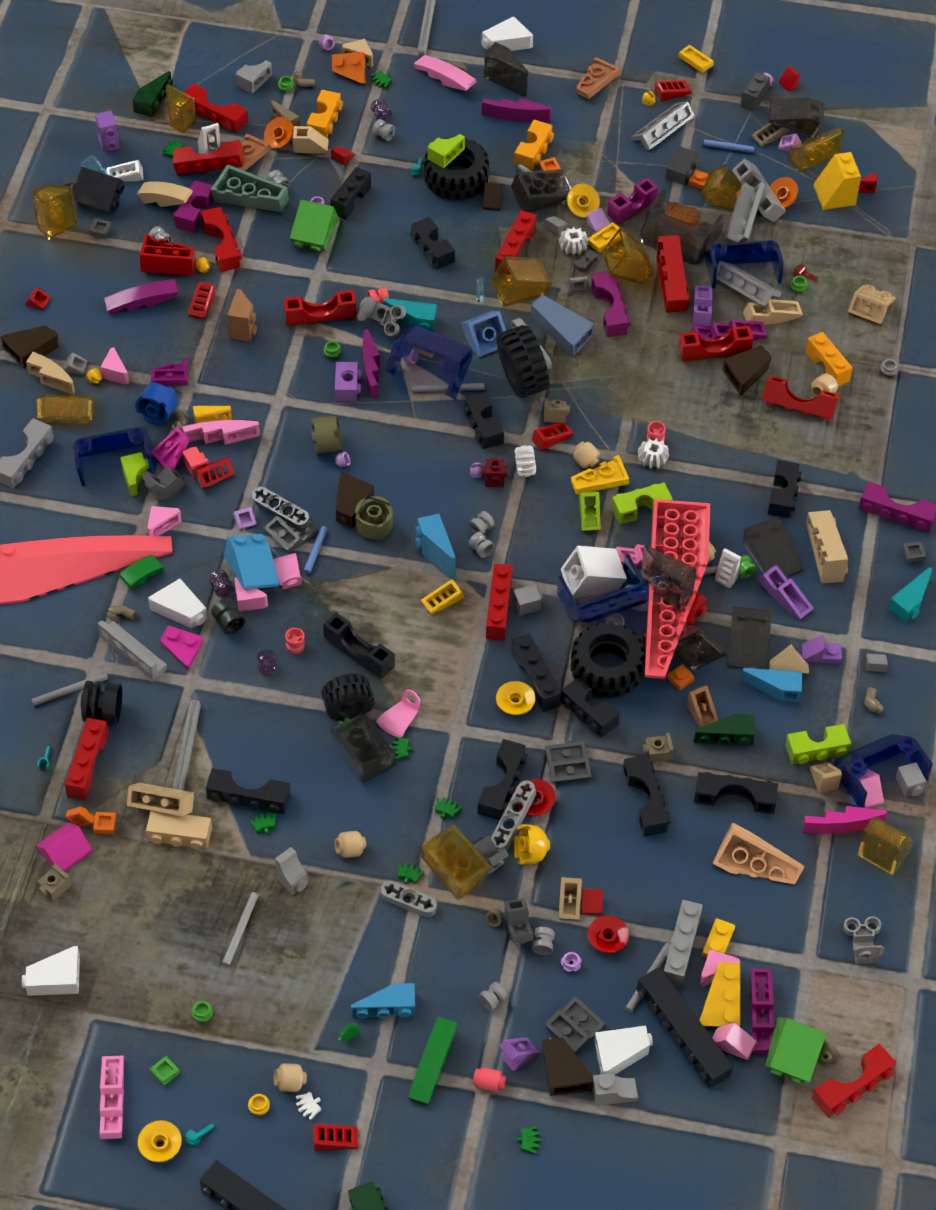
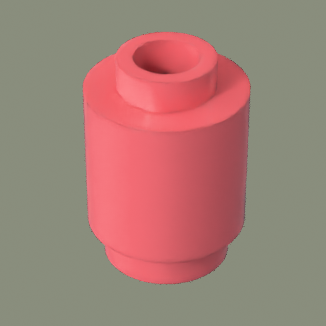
[473,1067,506,1092]

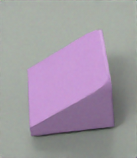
[778,133,801,153]
[587,208,610,233]
[232,507,257,530]

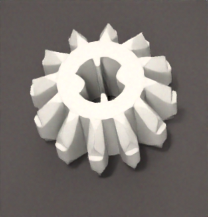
[559,227,588,256]
[638,438,669,469]
[515,445,536,477]

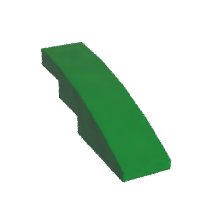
[408,1017,458,1104]

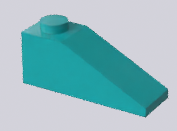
[384,298,437,332]
[888,567,932,623]

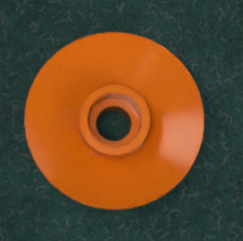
[264,116,294,149]
[770,177,798,208]

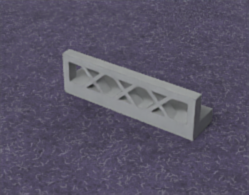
[631,101,695,150]
[724,182,765,248]
[713,261,782,306]
[98,620,167,680]

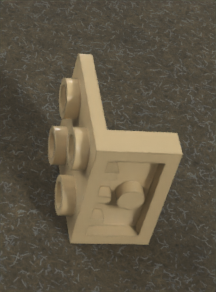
[848,285,896,324]

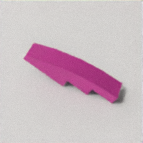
[803,806,887,834]

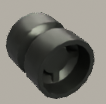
[211,598,246,635]

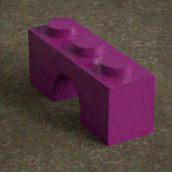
[607,177,659,224]
[173,181,213,233]

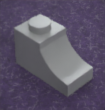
[235,60,272,94]
[275,847,308,895]
[592,1073,638,1106]

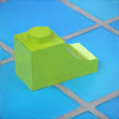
[427,134,465,168]
[120,452,150,496]
[578,491,601,531]

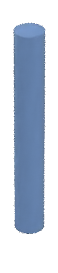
[703,139,754,153]
[303,526,328,575]

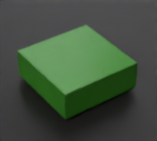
[150,1056,180,1086]

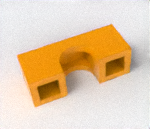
[306,90,343,138]
[514,120,554,171]
[805,332,853,387]

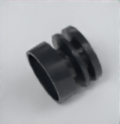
[81,680,123,725]

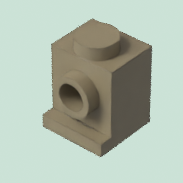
[544,397,570,423]
[642,733,674,763]
[37,864,71,901]

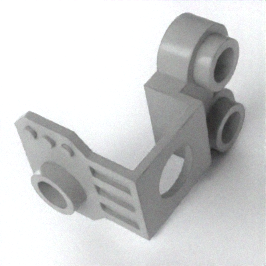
[357,297,406,336]
[843,916,884,964]

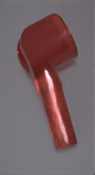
[793,264,818,281]

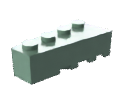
[211,165,290,212]

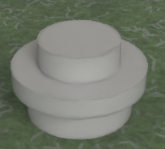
[880,359,898,376]

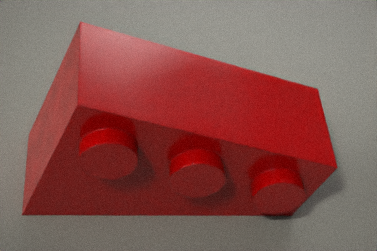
[140,234,196,276]

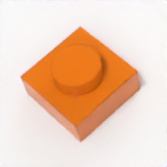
[539,157,561,178]
[688,169,711,190]
[667,664,695,691]
[65,807,95,827]
[93,812,117,834]

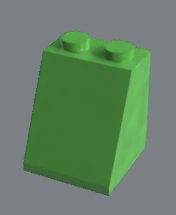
[290,200,339,252]
[765,1017,827,1084]

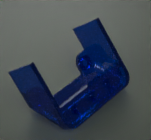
[705,240,784,289]
[384,325,473,399]
[73,426,155,486]
[557,553,649,622]
[833,734,933,808]

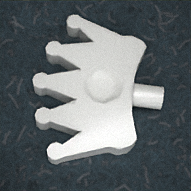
[296,1092,321,1121]

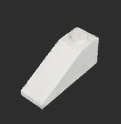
[198,123,221,154]

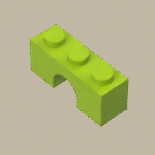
[611,482,673,525]
[785,724,851,764]

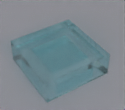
[476,277,484,302]

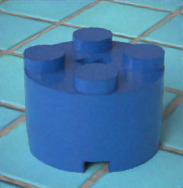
[135,382,178,425]

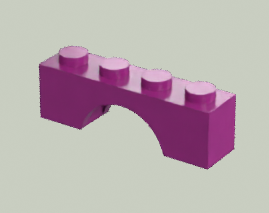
[591,270,631,337]
[859,481,936,533]

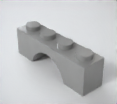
[732,158,786,222]
[0,418,54,489]
[664,900,703,988]

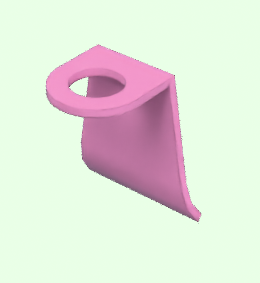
[273,553,302,589]
[376,689,420,737]

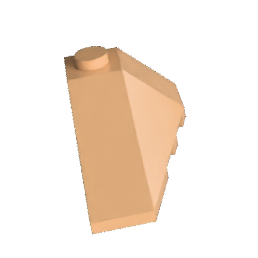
[713,823,805,884]

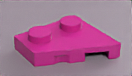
[151,427,190,469]
[160,626,204,670]

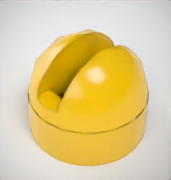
[642,91,656,106]
[195,257,210,273]
[86,368,102,384]

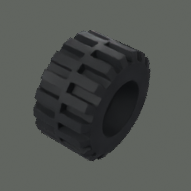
[321,673,375,722]

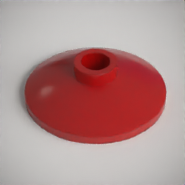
[517,779,556,817]
[587,916,629,954]

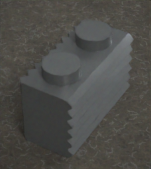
[740,72,770,112]
[665,146,700,185]

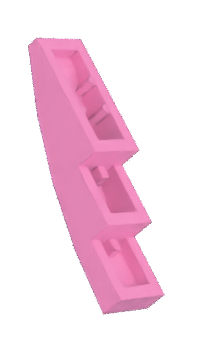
[414,55,477,91]
[182,420,260,445]
[99,1056,124,1139]

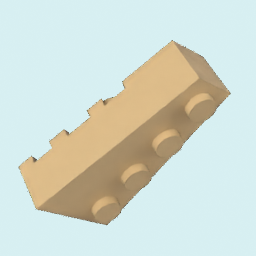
[806,510,848,584]

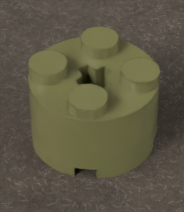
[311,415,342,455]
[355,496,393,541]

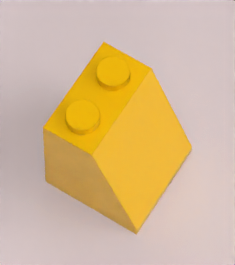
[813,152,861,210]

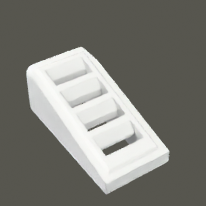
[106,160,144,182]
[715,548,741,588]

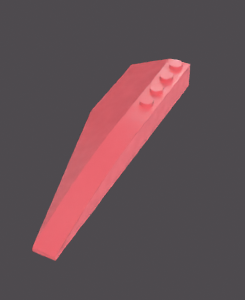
[645,499,710,679]
[0,535,173,605]

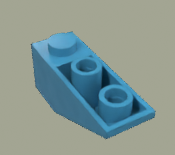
[741,667,802,702]
[351,983,415,1019]

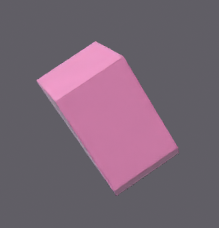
[101,347,129,385]
[148,506,182,536]
[234,577,268,612]
[850,769,884,808]
[700,949,740,987]
[712,1023,757,1060]

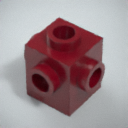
[482,458,508,487]

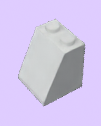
[561,546,627,599]

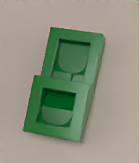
[119,555,163,588]

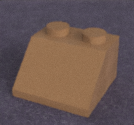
[227,289,257,342]

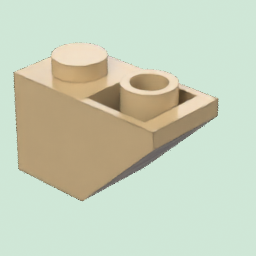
[293,126,328,154]

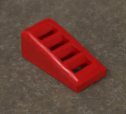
[655,80,692,101]
[188,282,216,320]
[532,423,574,451]
[194,457,234,488]
[313,1124,358,1151]

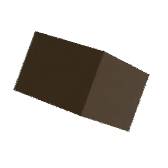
[483,182,504,211]

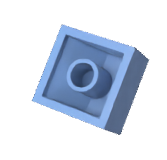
[461,311,506,357]

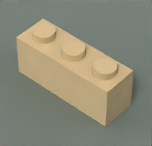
[127,783,194,816]
[146,810,212,849]

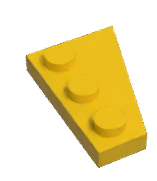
[571,455,629,495]
[699,962,740,1027]

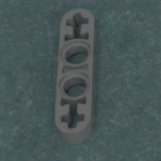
[252,487,312,529]

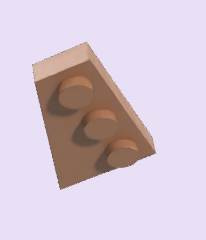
[576,57,621,99]
[237,133,271,171]

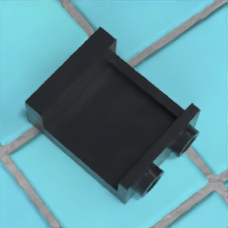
[71,167,125,214]

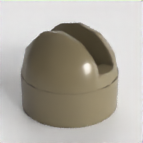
[485,908,504,927]

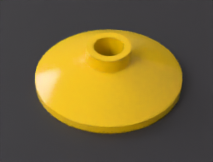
[567,183,600,218]
[496,681,535,715]
[138,1120,182,1162]

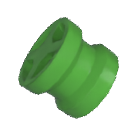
[739,555,757,579]

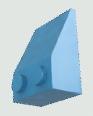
[415,513,456,580]
[224,534,280,590]

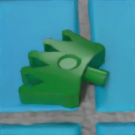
[371,71,391,89]
[162,140,183,158]
[390,736,413,761]
[435,798,461,819]
[250,813,276,834]
[398,863,424,884]
[338,1022,359,1042]
[516,1126,541,1155]

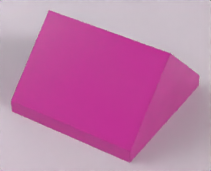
[35,823,93,871]

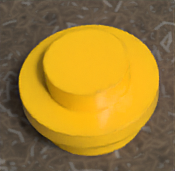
[248,1094,270,1116]

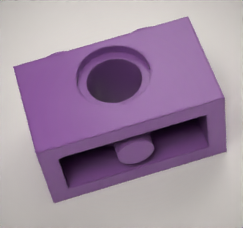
[95,110,120,152]
[335,362,361,402]

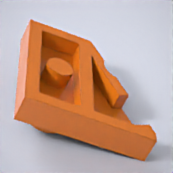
[332,52,366,85]

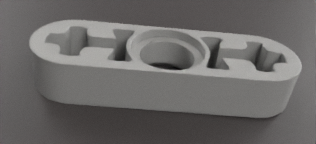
[381,881,437,917]

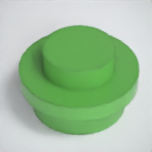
[278,76,295,91]
[790,276,808,292]
[323,341,341,358]
[192,1001,213,1022]

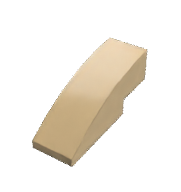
[137,182,193,207]
[743,299,803,325]
[26,352,75,395]

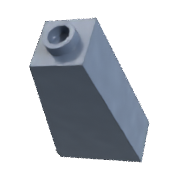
[531,295,594,357]

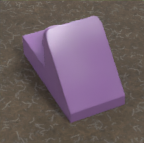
[802,635,842,664]
[499,1037,540,1071]

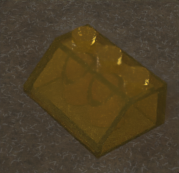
[788,128,845,173]
[31,184,78,240]
[37,394,97,424]
[421,824,492,900]

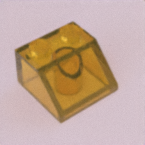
[166,84,196,134]
[701,164,742,211]

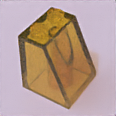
[602,228,654,285]
[490,256,552,307]
[858,816,914,875]

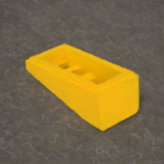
[193,406,232,424]
[421,579,465,615]

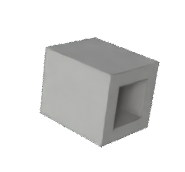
[513,584,544,616]
[895,762,926,797]

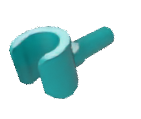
[412,157,423,175]
[37,746,51,771]
[185,1123,215,1146]

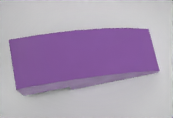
[693,286,712,326]
[757,565,814,620]

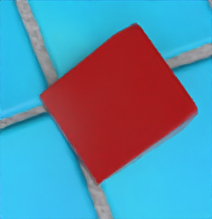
[779,66,800,91]
[331,147,355,165]
[858,173,878,193]
[25,287,51,310]
[581,889,603,915]

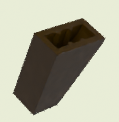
[1,325,59,369]
[723,345,771,396]
[336,472,374,528]
[542,1037,593,1096]

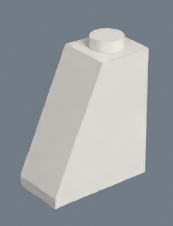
[481,16,533,54]
[148,579,208,629]
[22,946,80,996]
[594,1026,653,1074]

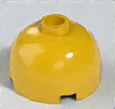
[513,824,550,865]

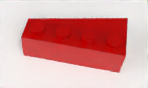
[656,235,690,313]

